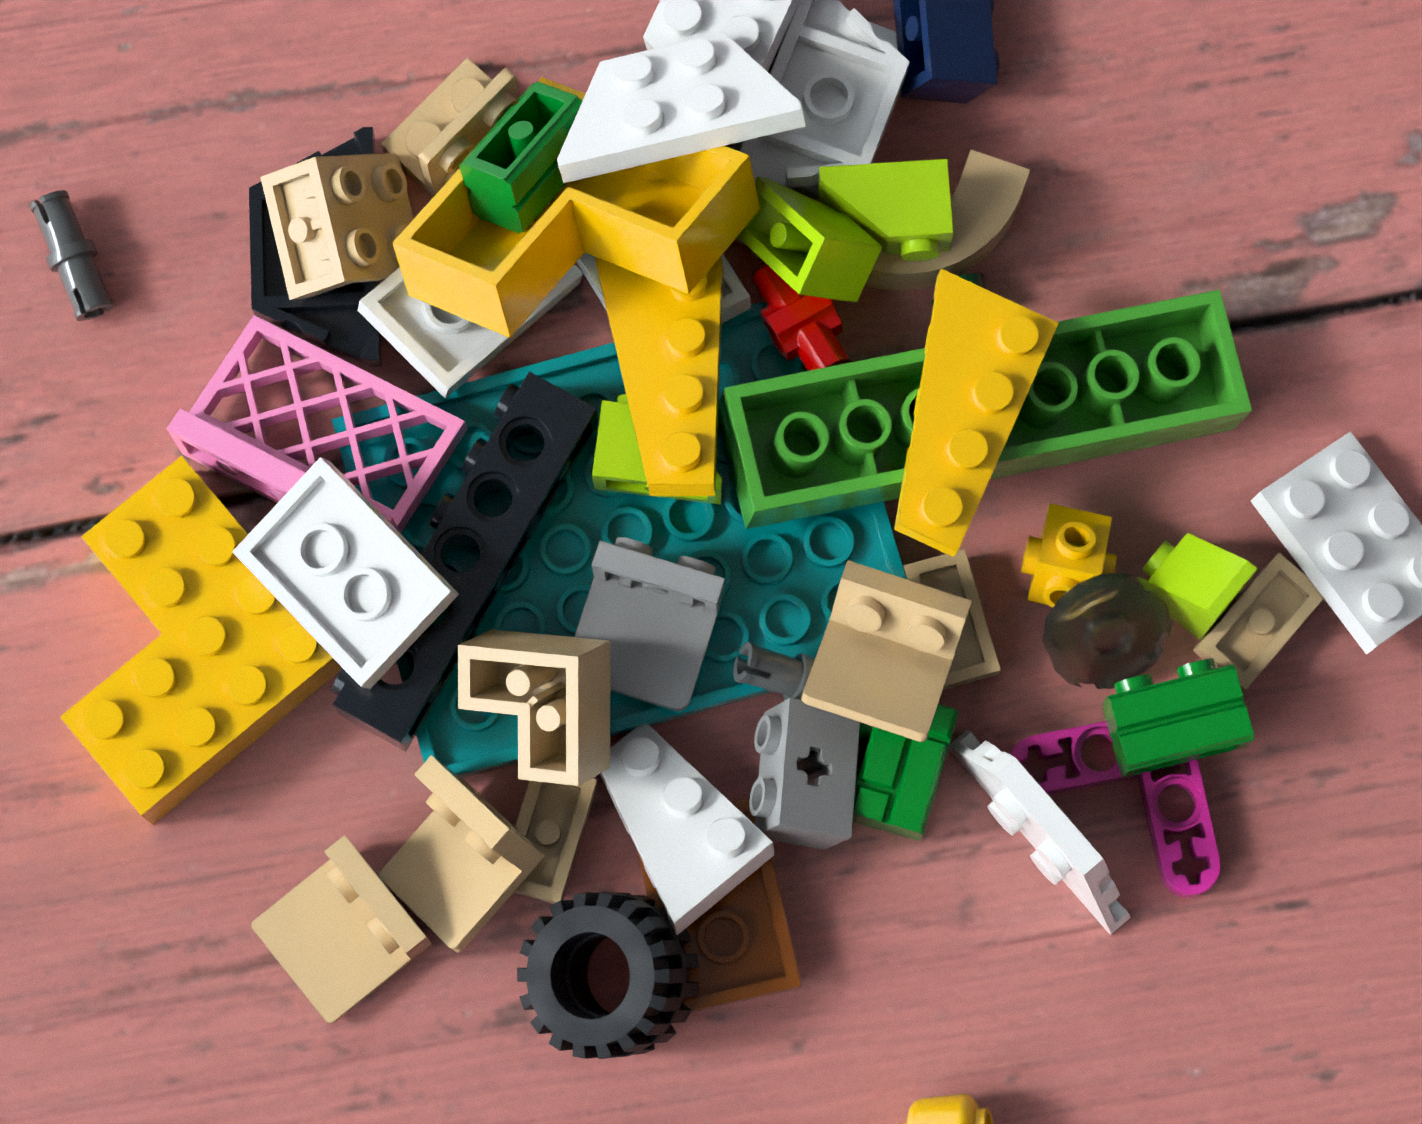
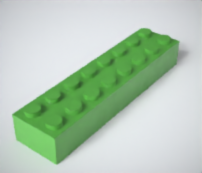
[718,289,1252,530]

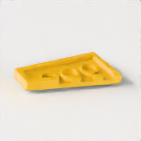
[595,257,724,496]
[894,269,1059,557]

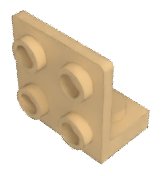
[381,57,520,197]
[261,153,414,300]
[801,560,972,742]
[379,755,545,952]
[251,835,432,1024]

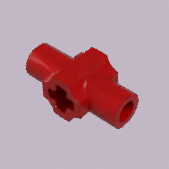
[752,265,851,371]

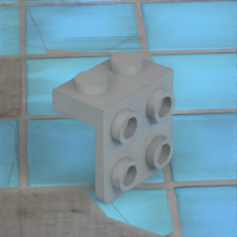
[575,537,725,711]

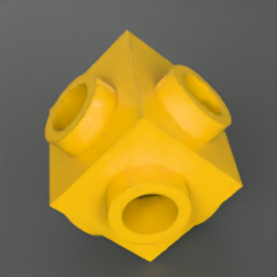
[1021,503,1117,615]

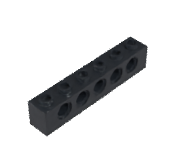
[331,371,598,752]

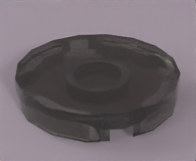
[1042,572,1172,689]

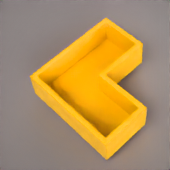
[392,77,760,338]
[60,455,342,825]

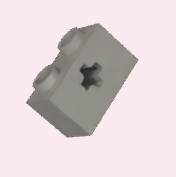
[749,698,860,850]

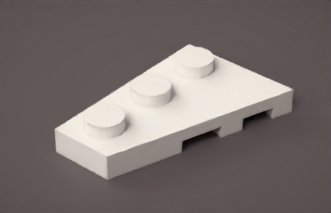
[600,725,775,935]

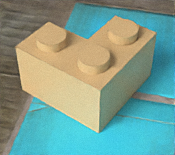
[458,629,610,786]

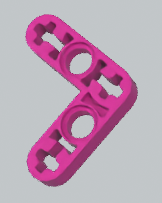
[1010,721,1220,897]

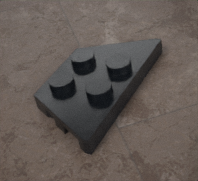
[249,127,382,367]

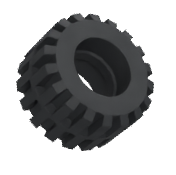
[517,892,699,1059]

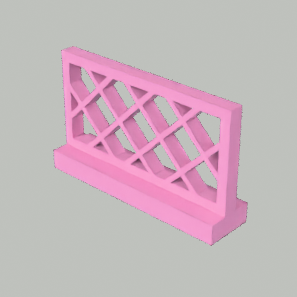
[166,315,468,534]

